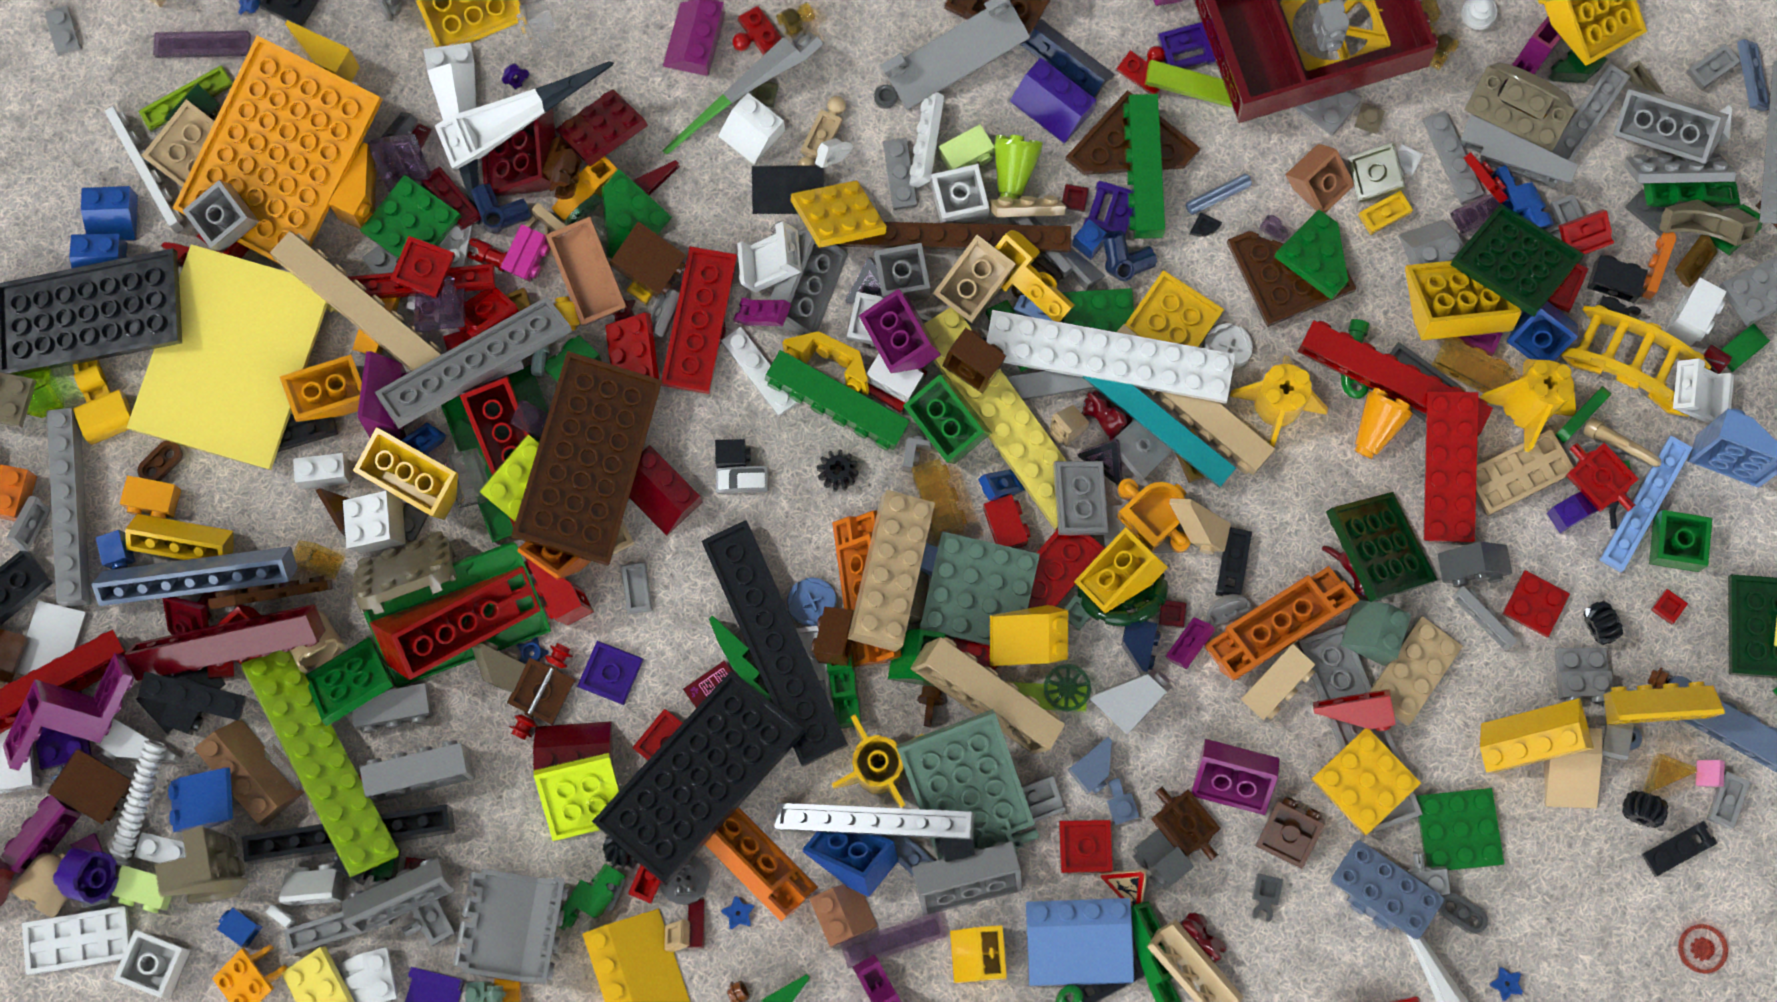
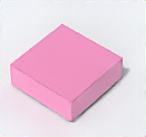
[1696,760,1725,787]

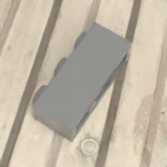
[351,683,433,733]

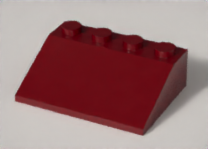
[482,108,556,197]

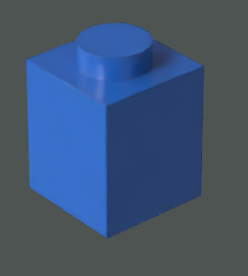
[1072,219,1107,260]
[95,530,136,570]
[217,907,263,948]

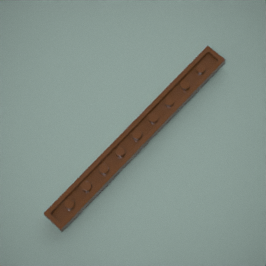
[836,222,1072,252]

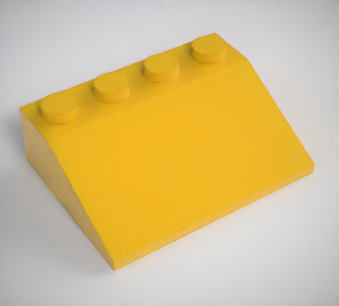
[416,0,527,47]
[1544,0,1647,66]
[1405,261,1522,341]
[582,908,690,1002]

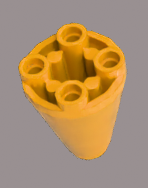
[1354,388,1413,460]

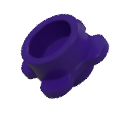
[502,63,529,90]

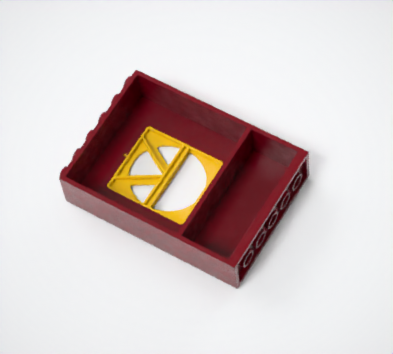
[1194,0,1438,124]

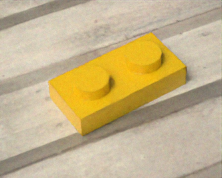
[1358,190,1413,235]

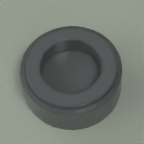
[874,85,897,109]

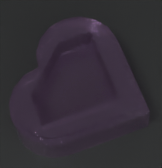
[1259,215,1288,242]

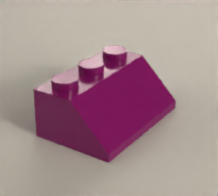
[663,0,726,76]
[858,289,941,374]
[357,351,409,439]
[1191,739,1280,815]
[1,795,82,874]

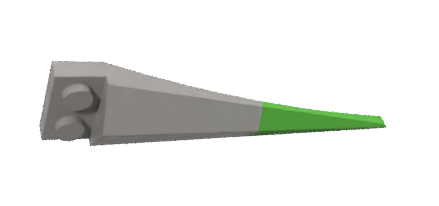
[662,30,824,154]

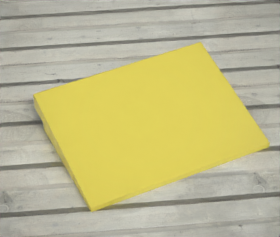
[127,244,328,470]

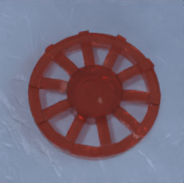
[1678,924,1728,974]

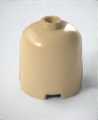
[290,610,346,673]
[10,852,67,918]

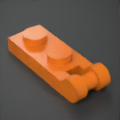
[1641,232,1676,300]

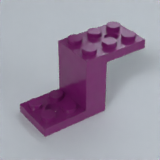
[3,653,134,771]

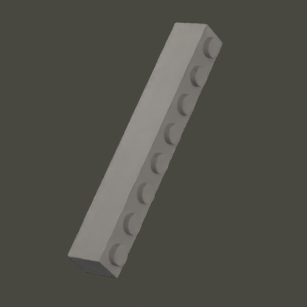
[47,408,91,608]

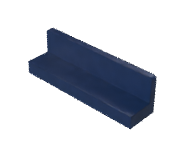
[1020,20,1115,98]

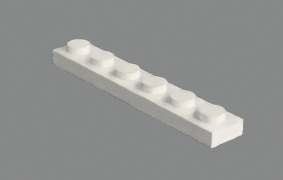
[105,106,184,233]

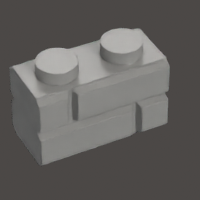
[1312,0,1349,52]

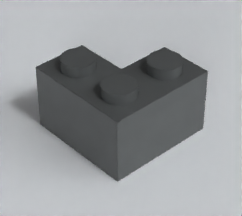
[1437,541,1512,587]
[1133,828,1195,890]

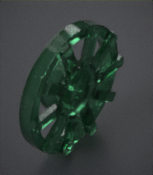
[564,194,602,226]
[1043,664,1091,712]

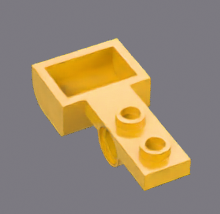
[995,230,1074,322]
[72,360,132,445]

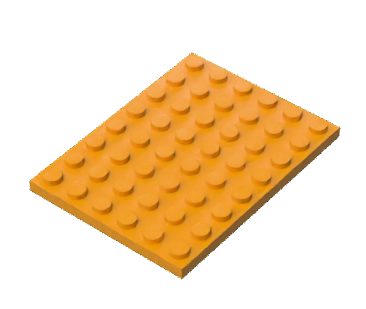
[173,35,383,263]

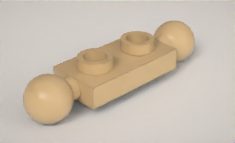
[797,96,846,165]

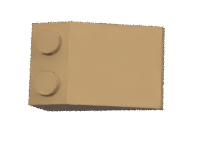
[933,235,1016,324]
[1544,728,1603,809]

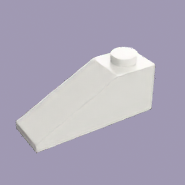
[96,718,182,763]

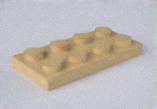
[1476,429,1574,516]
[1369,616,1463,726]

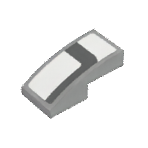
[716,466,769,494]

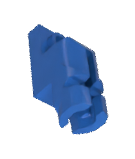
[1492,165,1555,229]

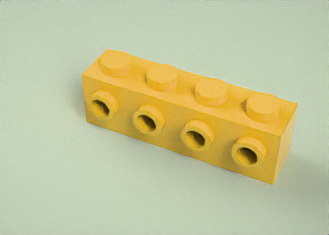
[125,514,234,560]

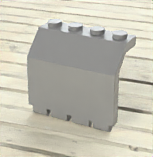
[453,869,569,985]

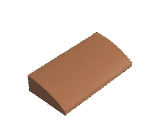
[546,217,627,326]

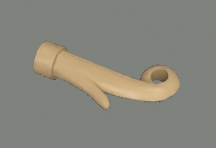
[1583,417,1662,467]

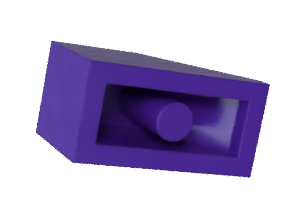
[1547,492,1598,534]

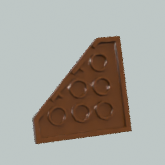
[1065,90,1201,175]
[1227,231,1357,327]
[208,576,333,609]

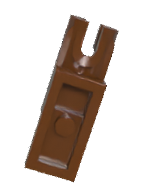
[542,136,582,200]

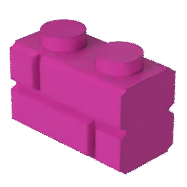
[500,224,551,282]

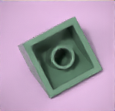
[1340,600,1412,666]

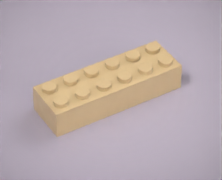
[848,489,935,652]
[910,637,1065,754]

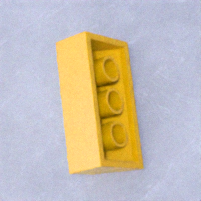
[353,427,458,520]
[1603,681,1725,725]
[1480,698,1594,773]

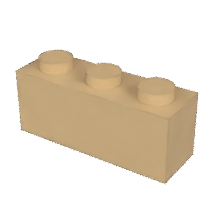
[1241,644,1316,720]

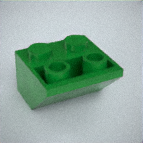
[888,629,946,687]

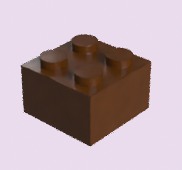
[942,327,1006,394]

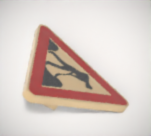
[1100,869,1147,907]

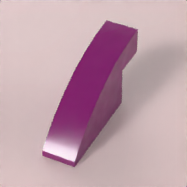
[1504,16,1562,84]
[852,954,901,1002]

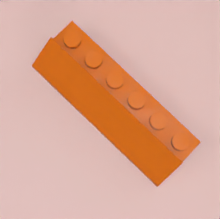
[832,510,901,667]
[1205,566,1359,681]
[705,807,818,922]

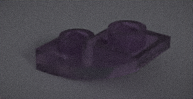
[1450,194,1500,234]

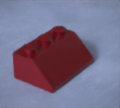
[629,445,703,536]
[533,721,614,770]

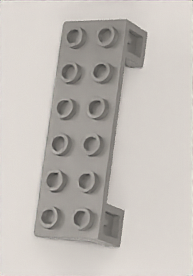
[880,0,1030,110]

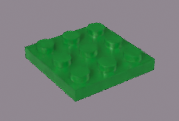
[360,174,462,260]
[305,637,393,727]
[1415,788,1504,871]

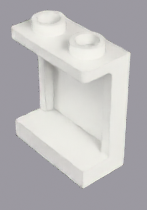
[737,221,802,292]
[1673,359,1734,423]
[0,728,40,794]

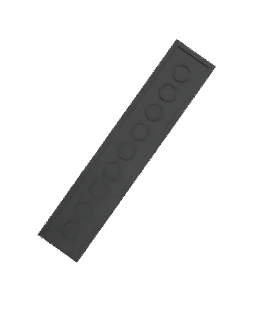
[701,520,849,767]

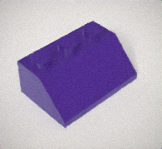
[1010,57,1096,144]

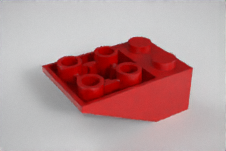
[524,557,594,626]

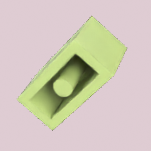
[939,124,995,170]
[111,865,172,914]

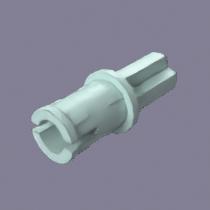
[531,345,550,376]

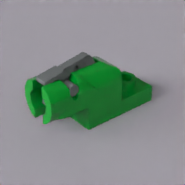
[557,864,626,931]

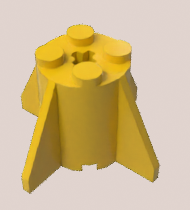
[1230,355,1328,448]
[1479,359,1576,452]
[831,715,923,808]

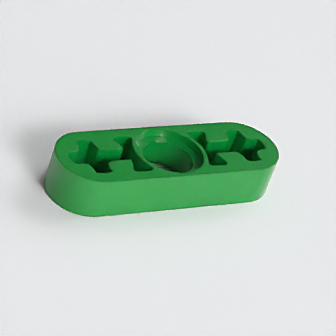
[1555,386,1611,443]

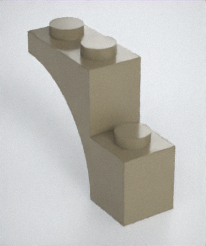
[1659,199,1759,246]

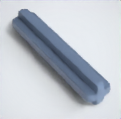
[1186,174,1252,215]

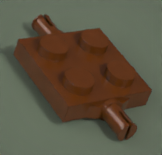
[1151,786,1221,861]

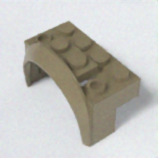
[1464,63,1575,152]
[155,826,249,904]

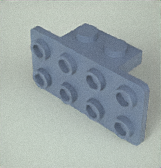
[1331,840,1444,939]

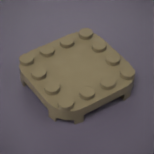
[352,531,457,614]

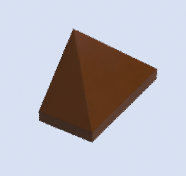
[315,488,351,536]

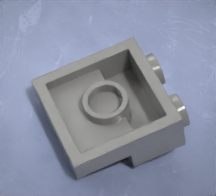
[1554,648,1613,703]

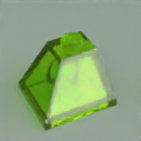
[22,369,64,418]

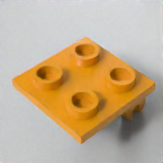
[212,944,288,1002]

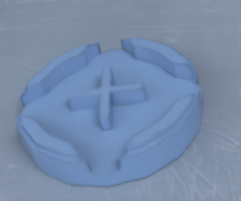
[787,577,837,627]

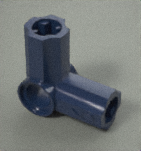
[470,183,531,234]
[1102,230,1157,282]

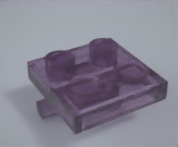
[368,134,432,192]
[414,276,466,332]

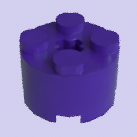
[53,848,119,904]

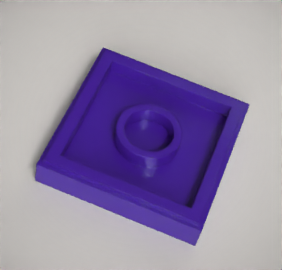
[577,641,644,706]

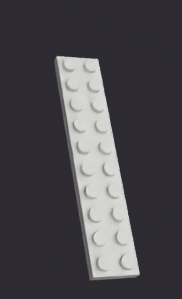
[986,310,1235,403]

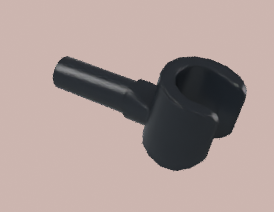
[1607,501,1619,529]

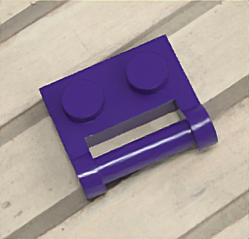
[1157,22,1215,68]
[1083,181,1133,234]

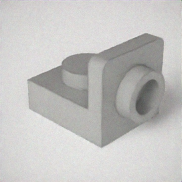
[902,436,932,473]

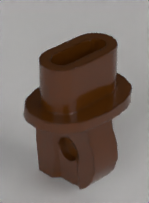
[917,686,944,727]

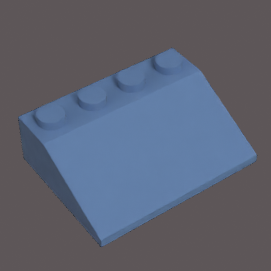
[1688,409,1777,488]
[1025,898,1134,986]

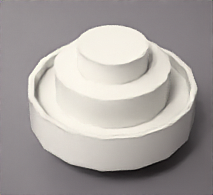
[1461,0,1497,30]

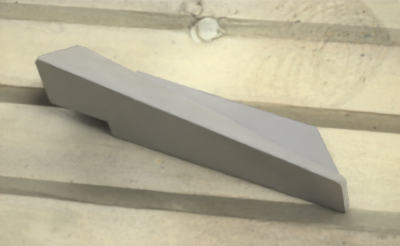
[1461,115,1577,184]
[1007,216,1105,291]

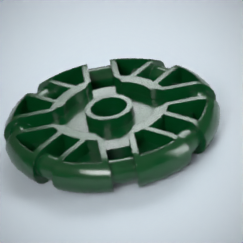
[1078,573,1168,627]

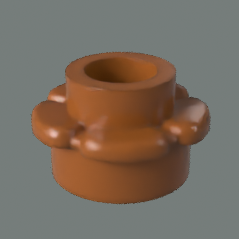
[1648,667,1669,689]
[727,980,750,1002]

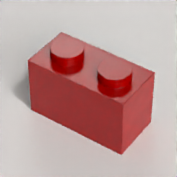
[983,494,1031,549]

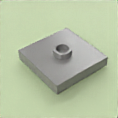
[1110,420,1173,481]

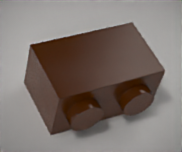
[812,607,854,666]

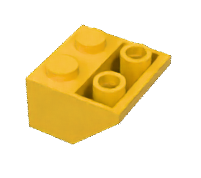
[950,925,1007,983]

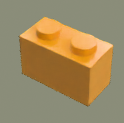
[119,475,181,519]

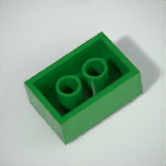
[903,374,992,464]

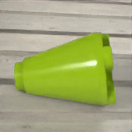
[994,135,1043,199]

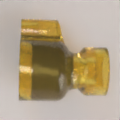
[776,2,815,36]
[1429,25,1460,71]

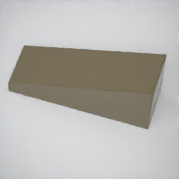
[1623,60,1665,95]

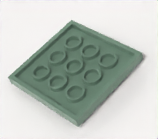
[920,531,1040,646]

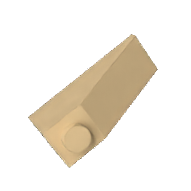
[1169,498,1231,554]

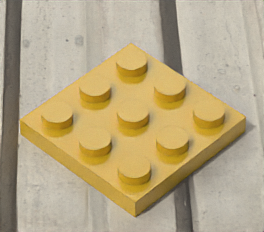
[791,180,887,248]
[1125,270,1224,347]
[1311,728,1421,836]

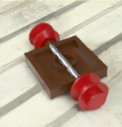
[507,643,575,740]

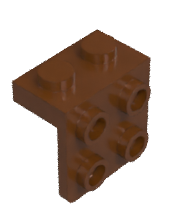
[0,629,28,683]

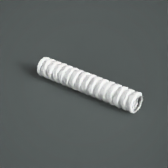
[109,740,167,866]

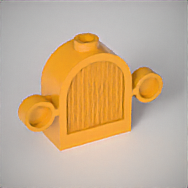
[1117,478,1191,553]

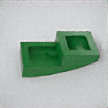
[1721,323,1770,372]

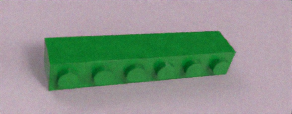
[1123,94,1165,239]
[765,350,909,451]

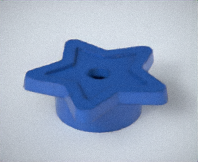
[238,0,261,15]
[517,637,549,664]
[721,896,754,930]
[1489,967,1523,1001]

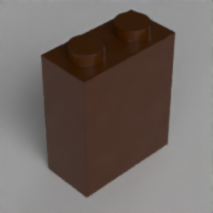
[609,221,686,298]
[47,747,132,825]

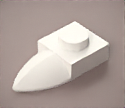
[815,138,854,168]

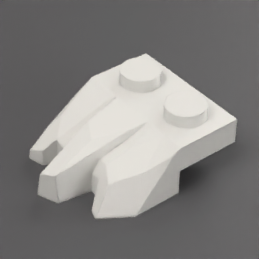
[336,947,399,1002]

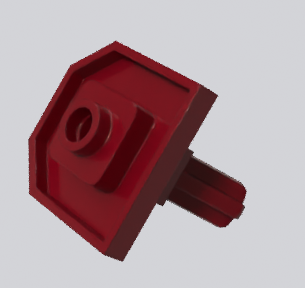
[162,591,220,635]

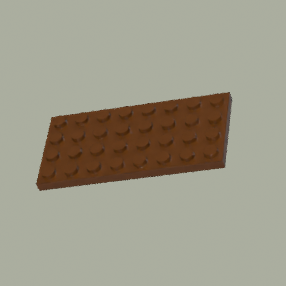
[511,351,662,566]

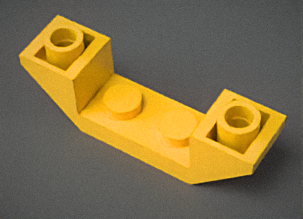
[782,331,869,396]

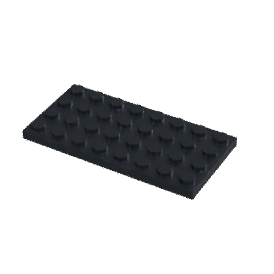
[0,248,182,376]
[592,671,806,886]

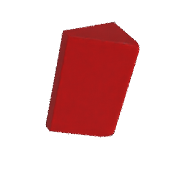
[628,864,661,904]

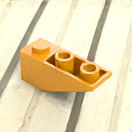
[551,156,617,226]

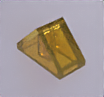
[293,540,345,580]
[1643,753,1698,793]

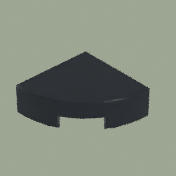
[1190,212,1222,237]

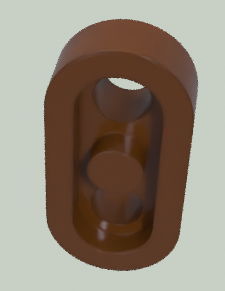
[137,441,183,481]

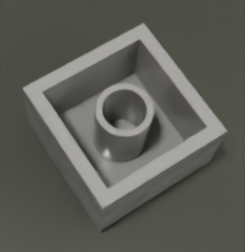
[183,180,259,252]

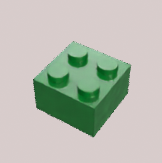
[1649,510,1713,573]

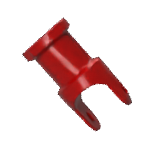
[467,238,507,272]

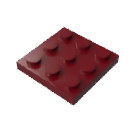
[555,89,648,167]

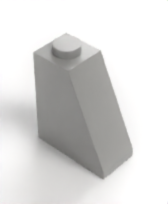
[1090,670,1172,734]

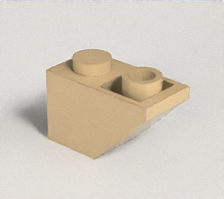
[1050,405,1090,446]

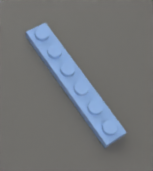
[1599,435,1693,573]

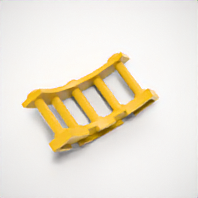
[1561,305,1711,417]

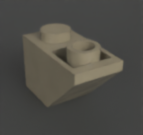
[472,641,526,692]

